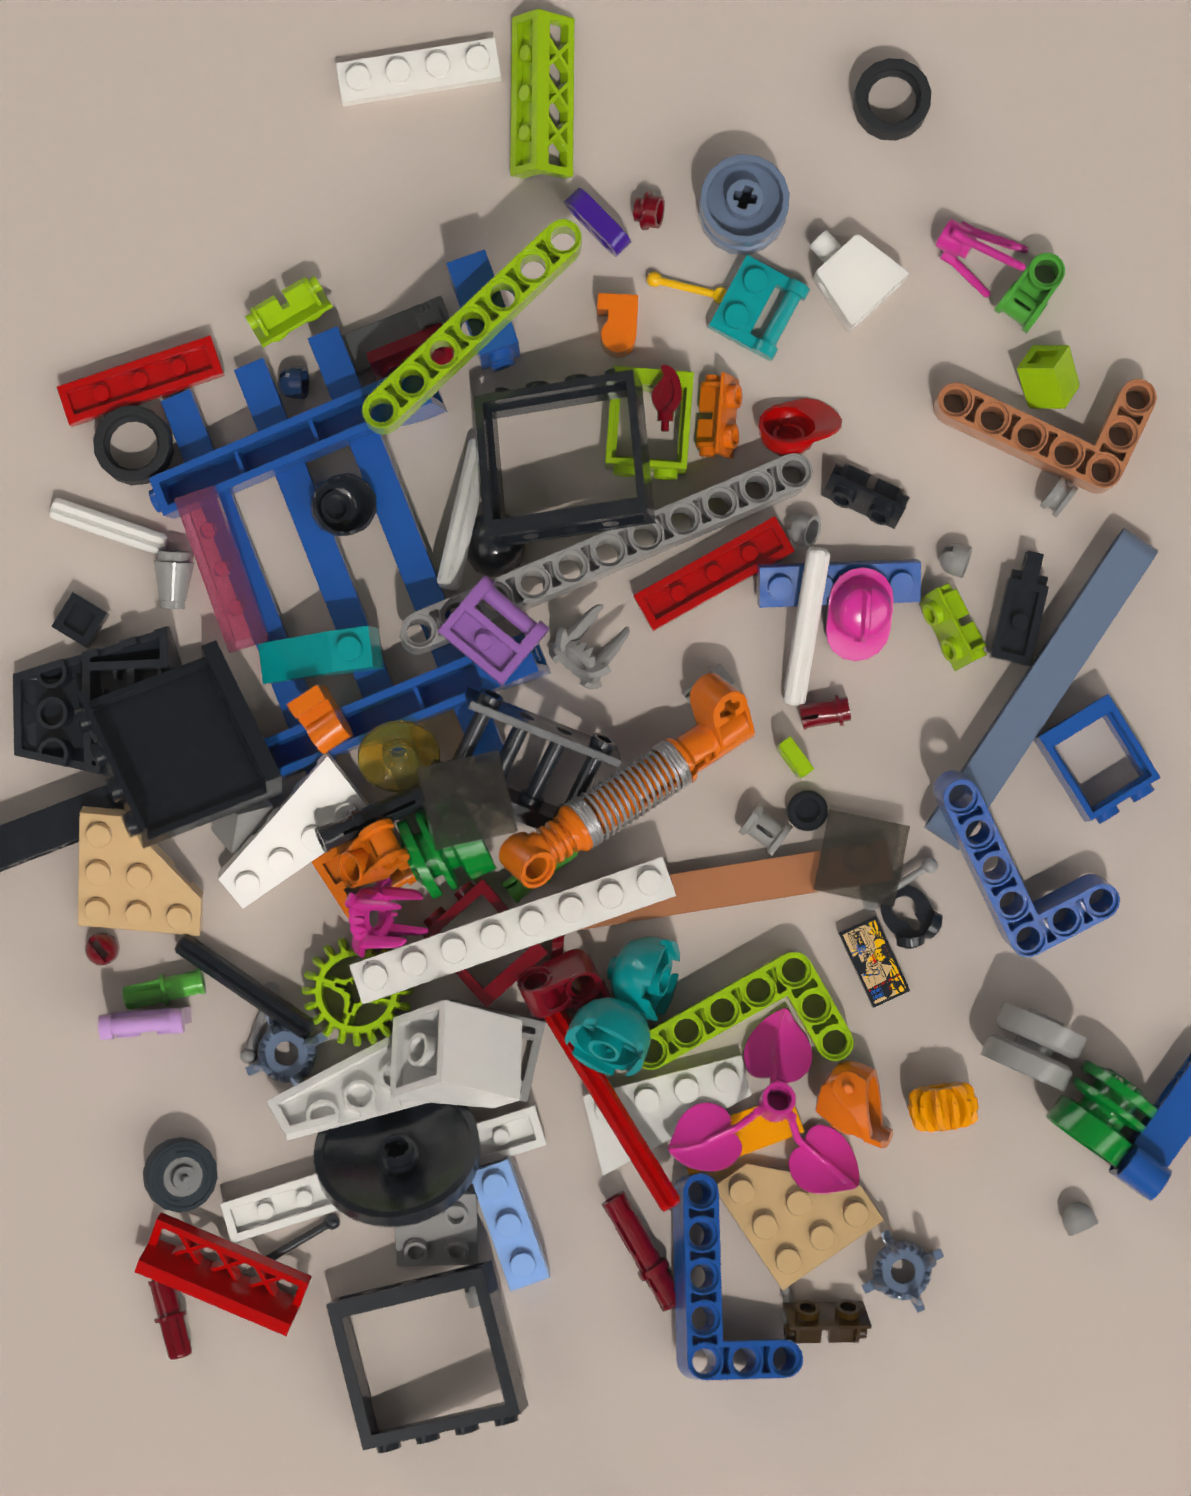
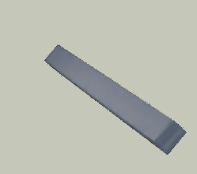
[924,528,1158,850]

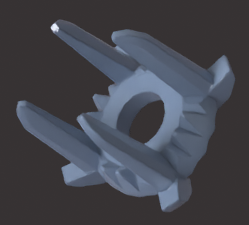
[245,1015,328,1086]
[862,1230,944,1313]

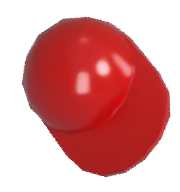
[758,398,842,456]

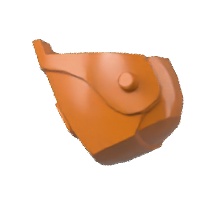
[815,1061,893,1148]

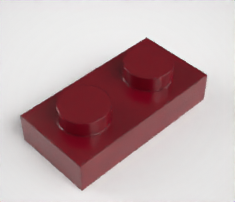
[366,323,454,381]

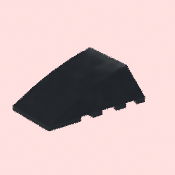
[13,626,182,776]

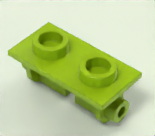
[244,275,333,348]
[919,583,987,671]

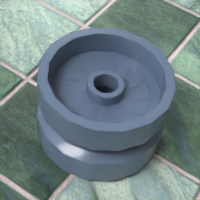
[698,154,790,255]

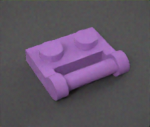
[438,575,550,686]

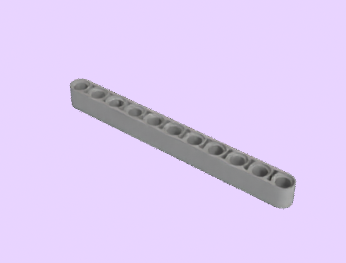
[400,453,813,655]

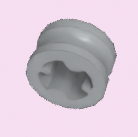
[1040,476,1078,517]

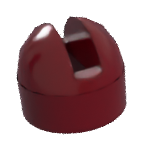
[85,933,120,965]

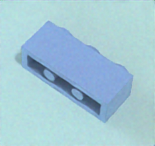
[472,1157,550,1292]

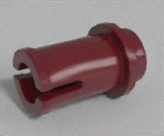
[799,694,851,730]

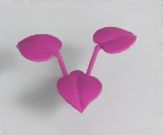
[668,1008,859,1194]

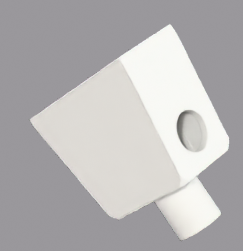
[810,230,909,333]

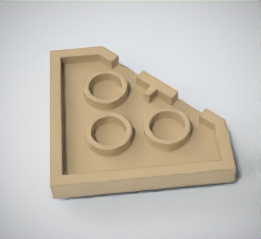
[78,806,204,936]
[717,1164,884,1290]

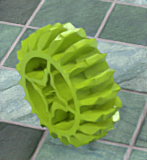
[302,937,414,1046]

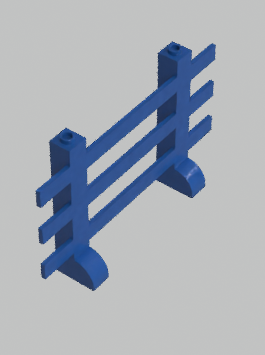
[149,326,551,795]

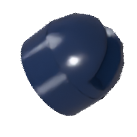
[278,366,310,399]

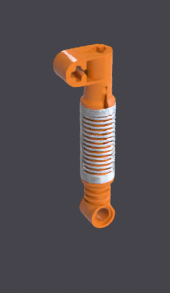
[499,673,755,888]

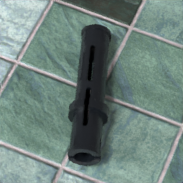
[315,779,438,853]

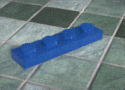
[757,559,921,608]

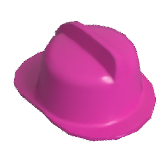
[826,567,894,661]

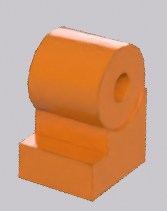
[597,293,639,358]
[286,684,352,754]

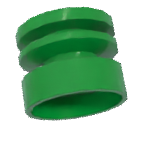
[396,796,496,899]
[1045,1060,1158,1168]

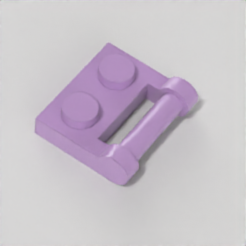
[98,1006,192,1040]

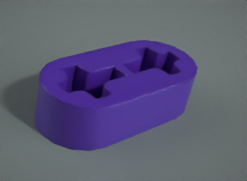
[564,187,631,257]

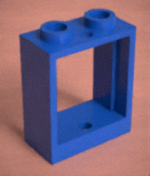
[446,249,521,372]
[1034,694,1161,824]

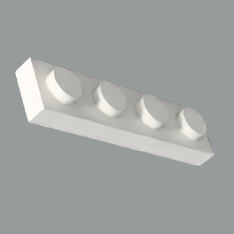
[336,38,501,107]

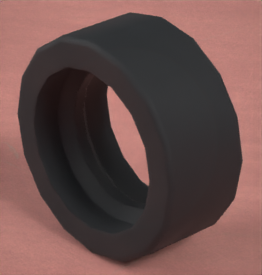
[853,58,932,141]
[93,405,174,485]

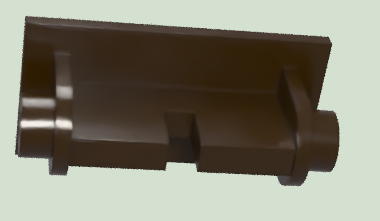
[783,1300,872,1344]

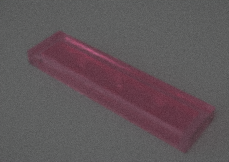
[174,484,269,653]

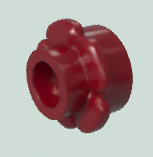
[633,190,665,230]

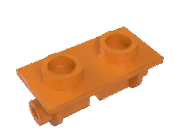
[696,372,743,460]

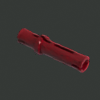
[601,1191,676,1312]

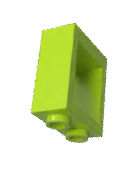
[605,366,694,481]

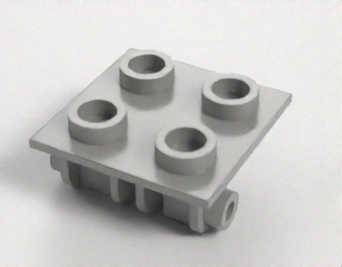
[395,1189,479,1266]

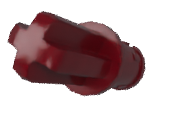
[148,1280,192,1360]

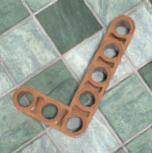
[933,379,1157,494]

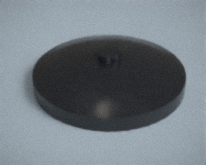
[314,1103,481,1227]

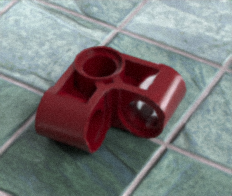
[517,949,612,1018]

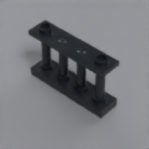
[427,687,622,829]

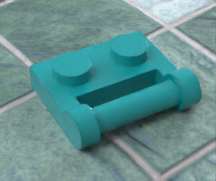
[707,255,810,361]

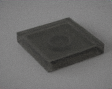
[813,810,910,907]

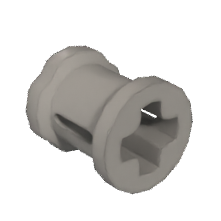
[739,803,793,856]

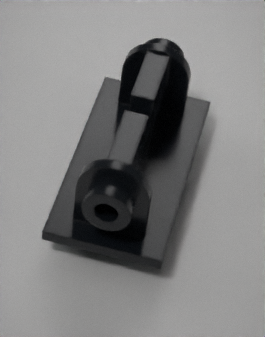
[821,462,910,529]

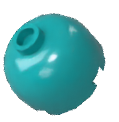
[607,936,680,1021]
[565,998,651,1076]

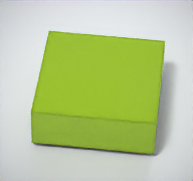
[776,736,814,779]

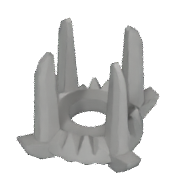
[549,604,630,689]

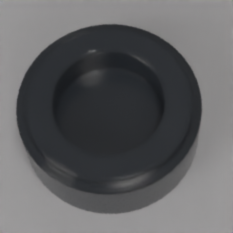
[787,790,828,831]

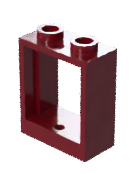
[422,879,549,1008]

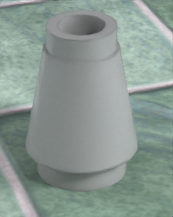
[154,550,195,609]

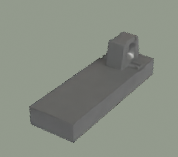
[342,295,450,375]

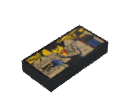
[838,916,910,1008]

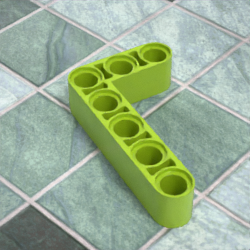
[642,951,854,1070]

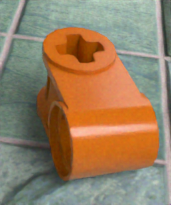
[338,819,410,888]

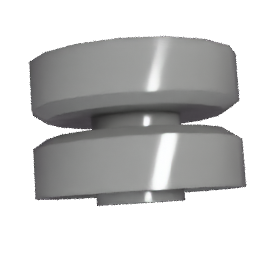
[980,1002,1087,1092]

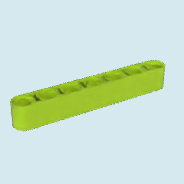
[362,219,582,435]

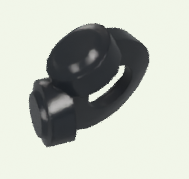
[880,885,943,949]

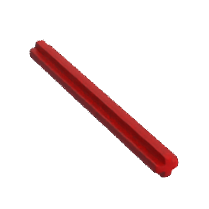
[544,1009,680,1212]

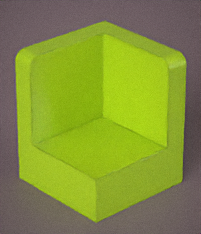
[1017,345,1080,409]

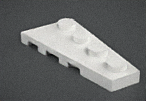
[218,752,370,908]
[267,1035,429,1141]
[582,1054,751,1176]

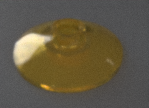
[358,720,440,792]

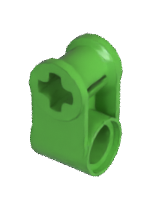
[994,253,1065,334]

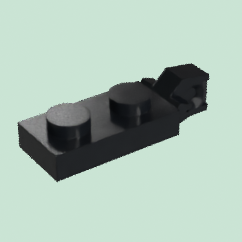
[989,551,1049,667]

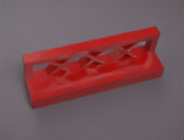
[134,1212,312,1337]

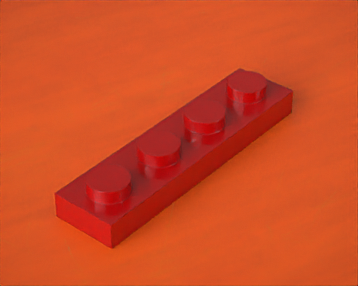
[56,335,225,427]
[633,516,795,632]

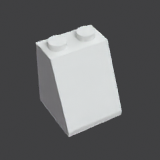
[390,1000,523,1108]

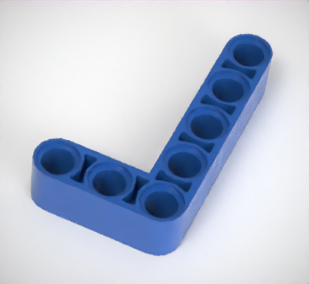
[933,770,1120,957]
[672,1173,803,1381]

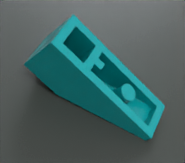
[258,626,384,684]

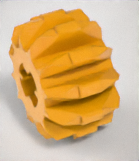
[908,1081,979,1133]

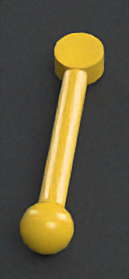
[646,271,727,304]

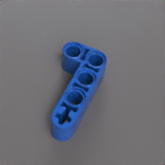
[1108,1053,1191,1201]

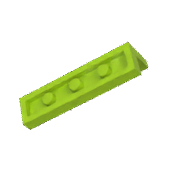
[510,9,575,179]

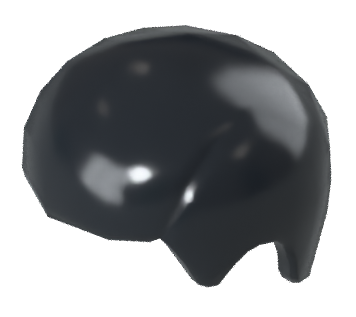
[310,473,377,537]
[467,513,526,577]

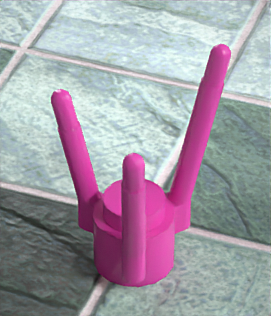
[935,218,1028,298]

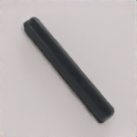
[174,934,315,1038]

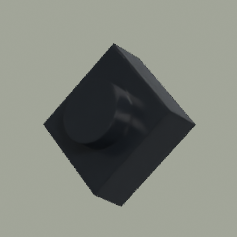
[51,592,110,649]

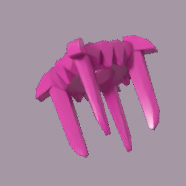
[345,878,429,958]

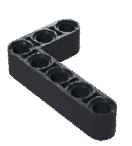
[0,785,125,872]

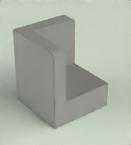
[211,799,273,853]

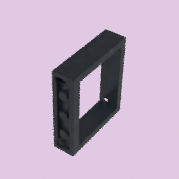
[474,368,656,548]
[326,1260,529,1453]

